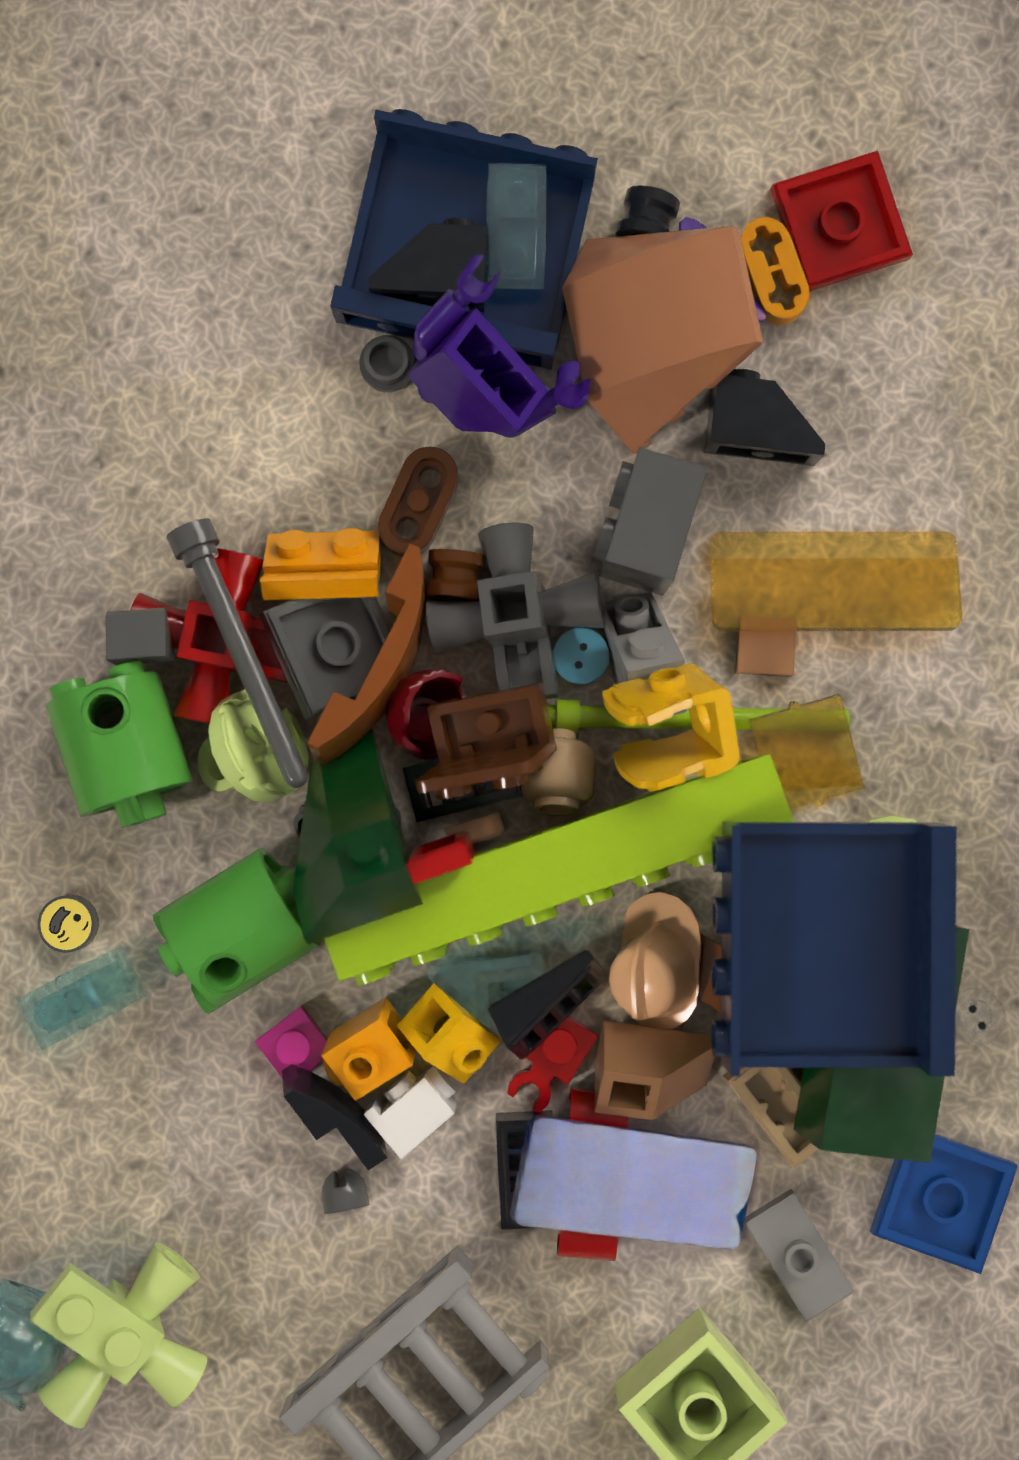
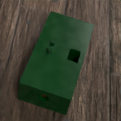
[793,925,970,1163]

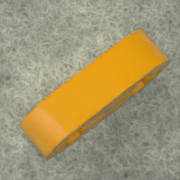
[740,217,810,326]

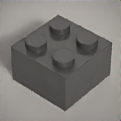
[593,447,708,596]

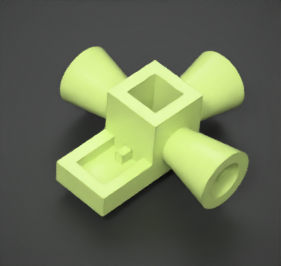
[30,1242,207,1429]

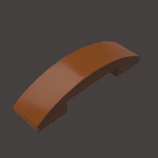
[307,544,426,765]

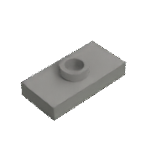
[743,1189,855,1322]

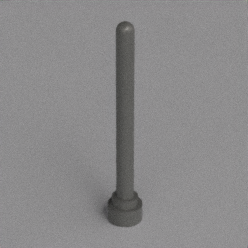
[166,518,308,788]

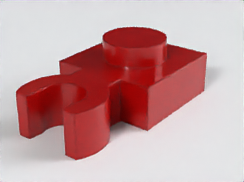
[507,1016,598,1113]

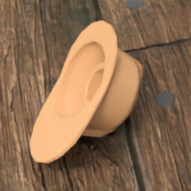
[609,892,702,1029]

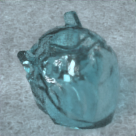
[0,1278,67,1411]

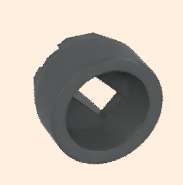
[321,1169,370,1214]

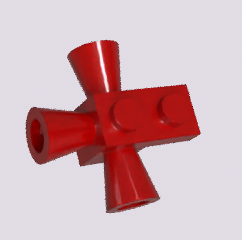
[130,548,288,724]

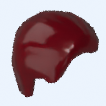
[385,669,466,760]

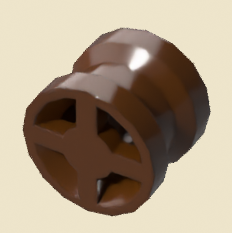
[425,549,485,601]

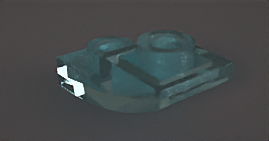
[486,163,546,290]

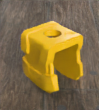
[602,663,740,792]

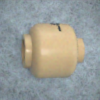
[521,729,595,816]

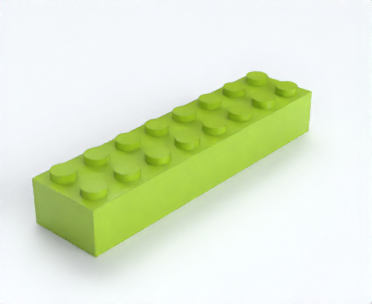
[325,754,794,986]

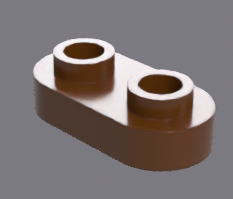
[378,446,459,557]

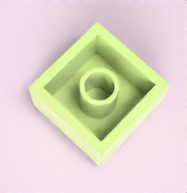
[614,1307,787,1460]

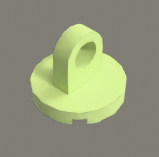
[197,690,309,803]

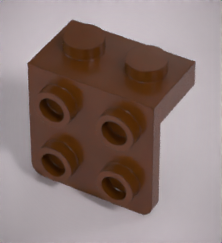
[415,682,557,799]

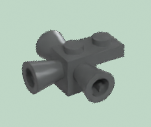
[426,522,606,699]

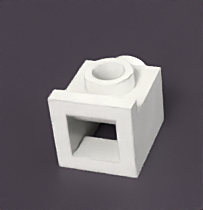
[363,1066,457,1159]

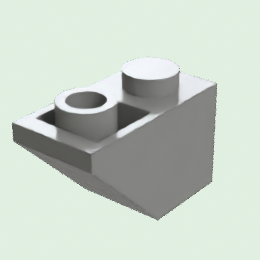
[602,592,686,715]

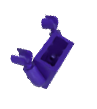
[408,255,591,438]

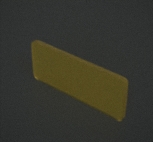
[710,532,963,631]

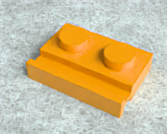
[260,528,381,600]

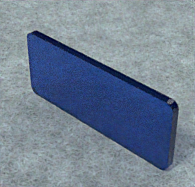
[510,1115,757,1250]

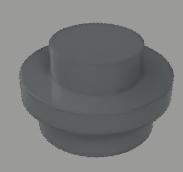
[359,335,415,392]

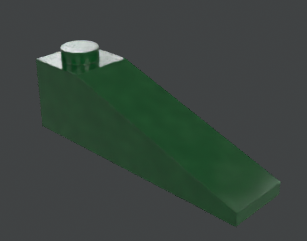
[293,728,423,944]

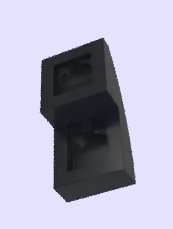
[282,1064,388,1170]

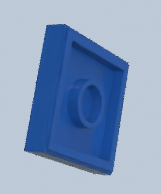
[870,1134,1018,1274]

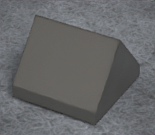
[105,608,175,666]

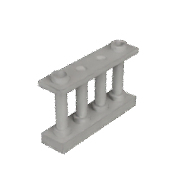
[279,1245,549,1460]

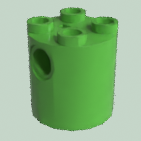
[45,661,194,828]
[153,848,321,1014]

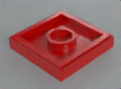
[770,151,913,292]

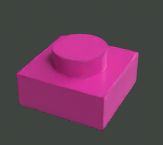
[255,1004,328,1078]

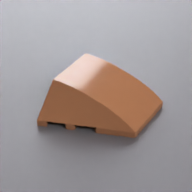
[562,226,763,454]

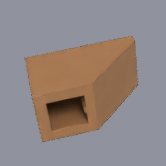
[595,1021,714,1120]

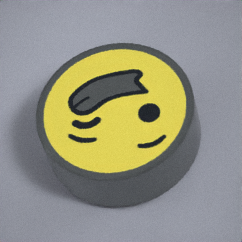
[38,895,99,953]

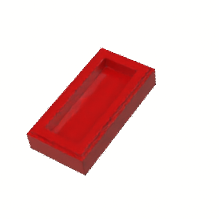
[406,830,475,885]

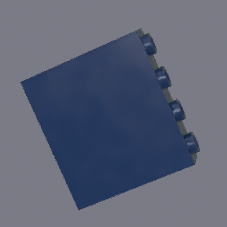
[330,109,598,370]
[711,821,957,1076]

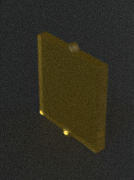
[748,694,864,810]

